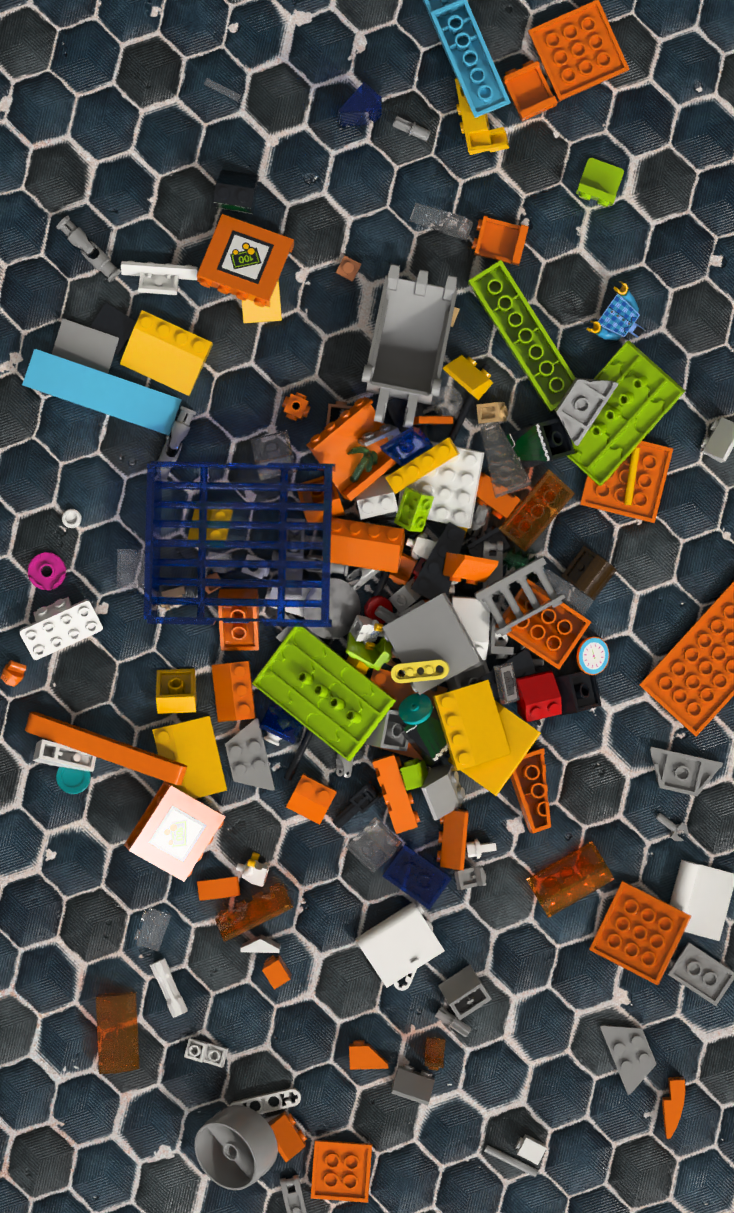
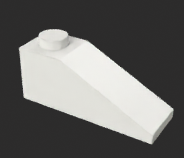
[33,739,96,772]

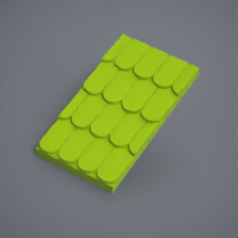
[567,341,685,486]
[252,623,396,761]

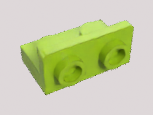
[394,487,434,532]

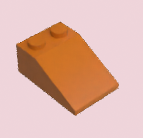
[217,589,259,651]

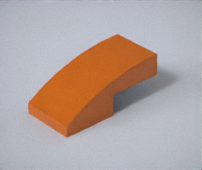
[197,876,240,901]

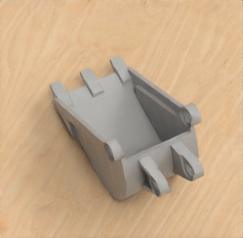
[362,264,458,429]

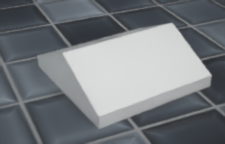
[241,935,281,953]

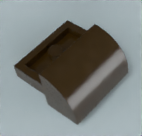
[561,546,617,600]

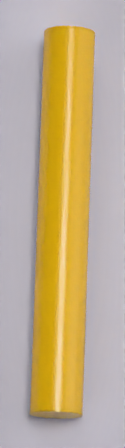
[624,448,640,505]

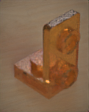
[424,1037,446,1070]

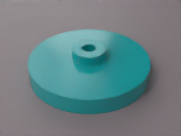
[398,693,433,725]
[56,767,91,794]

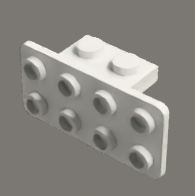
[19,597,103,660]

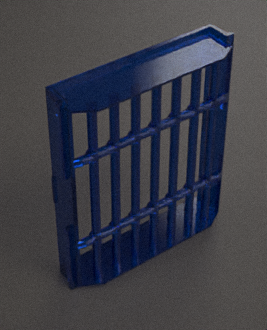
[144,461,335,627]

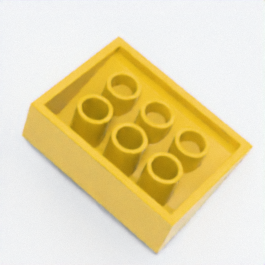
[120,310,213,396]
[433,680,511,771]
[447,701,541,796]
[152,716,227,799]

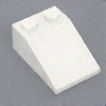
[451,596,490,660]

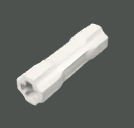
[150,958,188,1018]

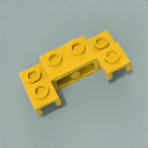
[455,79,509,155]

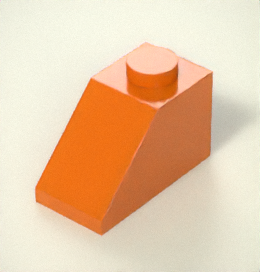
[349,1040,388,1070]

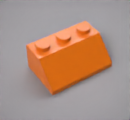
[211,660,256,722]
[437,809,469,871]

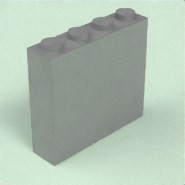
[382,593,482,695]

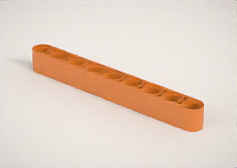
[25,712,187,785]

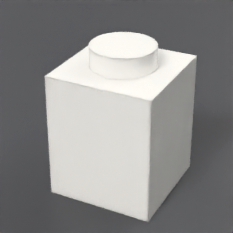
[515,1134,547,1165]

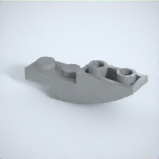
[282,518,305,597]

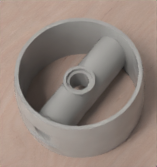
[195,1105,278,1190]

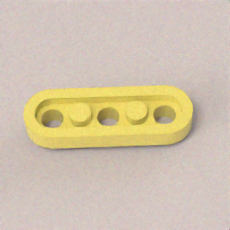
[391,659,450,683]

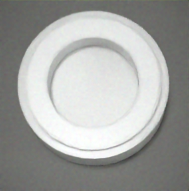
[62,509,82,528]

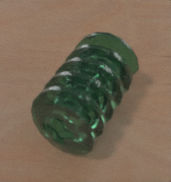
[503,547,544,583]

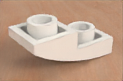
[184,1038,229,1068]

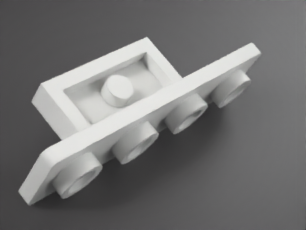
[121,261,198,295]

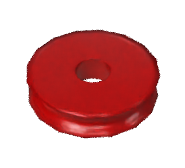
[364,596,393,624]

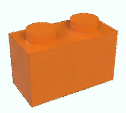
[262,955,292,989]

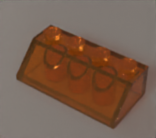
[499,469,575,552]
[526,841,614,918]
[215,882,295,942]
[96,992,140,1074]

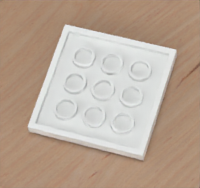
[396,437,484,528]

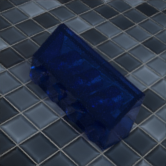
[338,82,382,126]

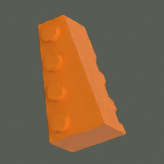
[476,473,521,520]
[510,748,551,833]
[372,753,420,834]

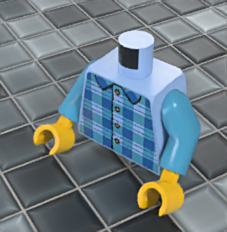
[587,281,644,340]

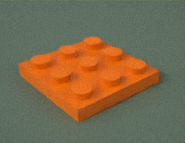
[311,1140,372,1203]

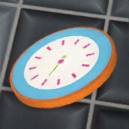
[576,637,609,675]

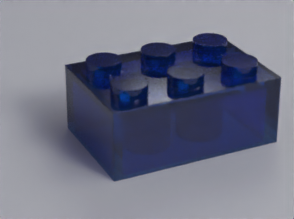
[382,843,452,910]

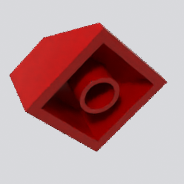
[516,670,562,722]

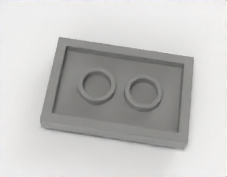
[667,942,734,1006]

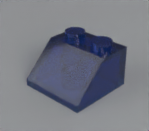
[259,704,303,744]

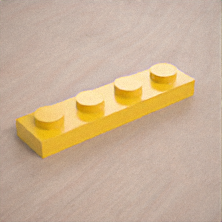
[385,437,460,494]

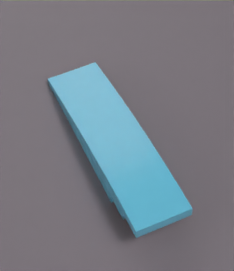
[423,0,511,118]
[22,349,182,436]

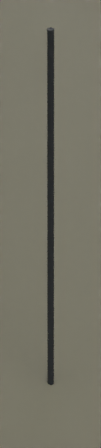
[284,364,490,781]

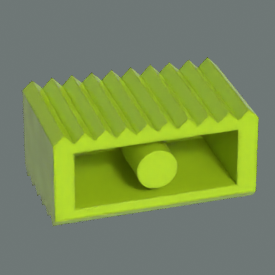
[400,758,428,790]

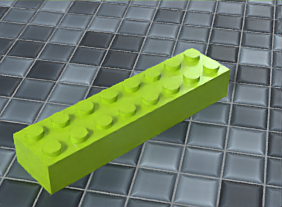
[468,260,575,413]

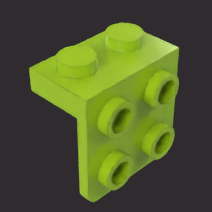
[576,158,624,207]
[346,632,393,671]

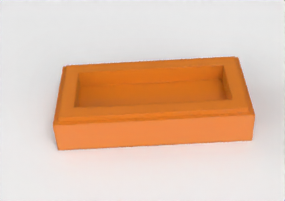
[413,416,453,425]

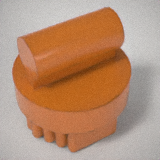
[1,660,27,687]

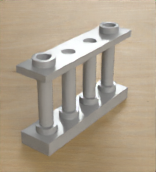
[474,556,565,636]

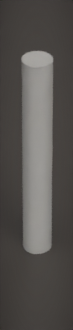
[484,1145,539,1177]

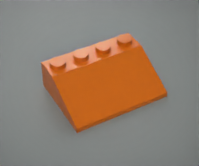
[495,579,591,670]

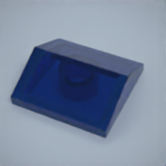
[380,427,433,467]

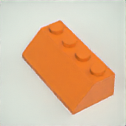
[322,517,405,573]

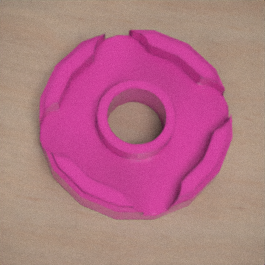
[28,552,66,590]

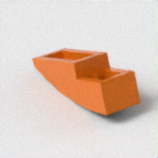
[662,1076,685,1139]

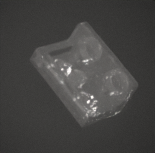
[134,907,171,951]

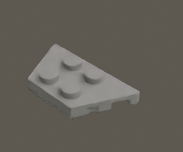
[555,378,618,446]
[225,718,275,791]
[650,746,723,796]
[600,1025,656,1095]

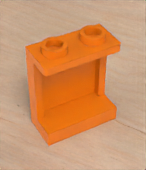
[503,60,558,122]
[472,215,529,266]

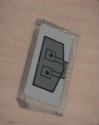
[494,662,520,704]

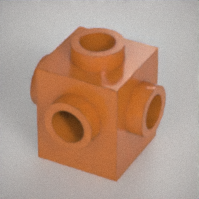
[282,392,311,421]

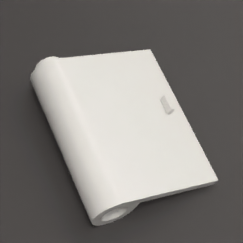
[670,860,734,941]
[355,901,445,988]

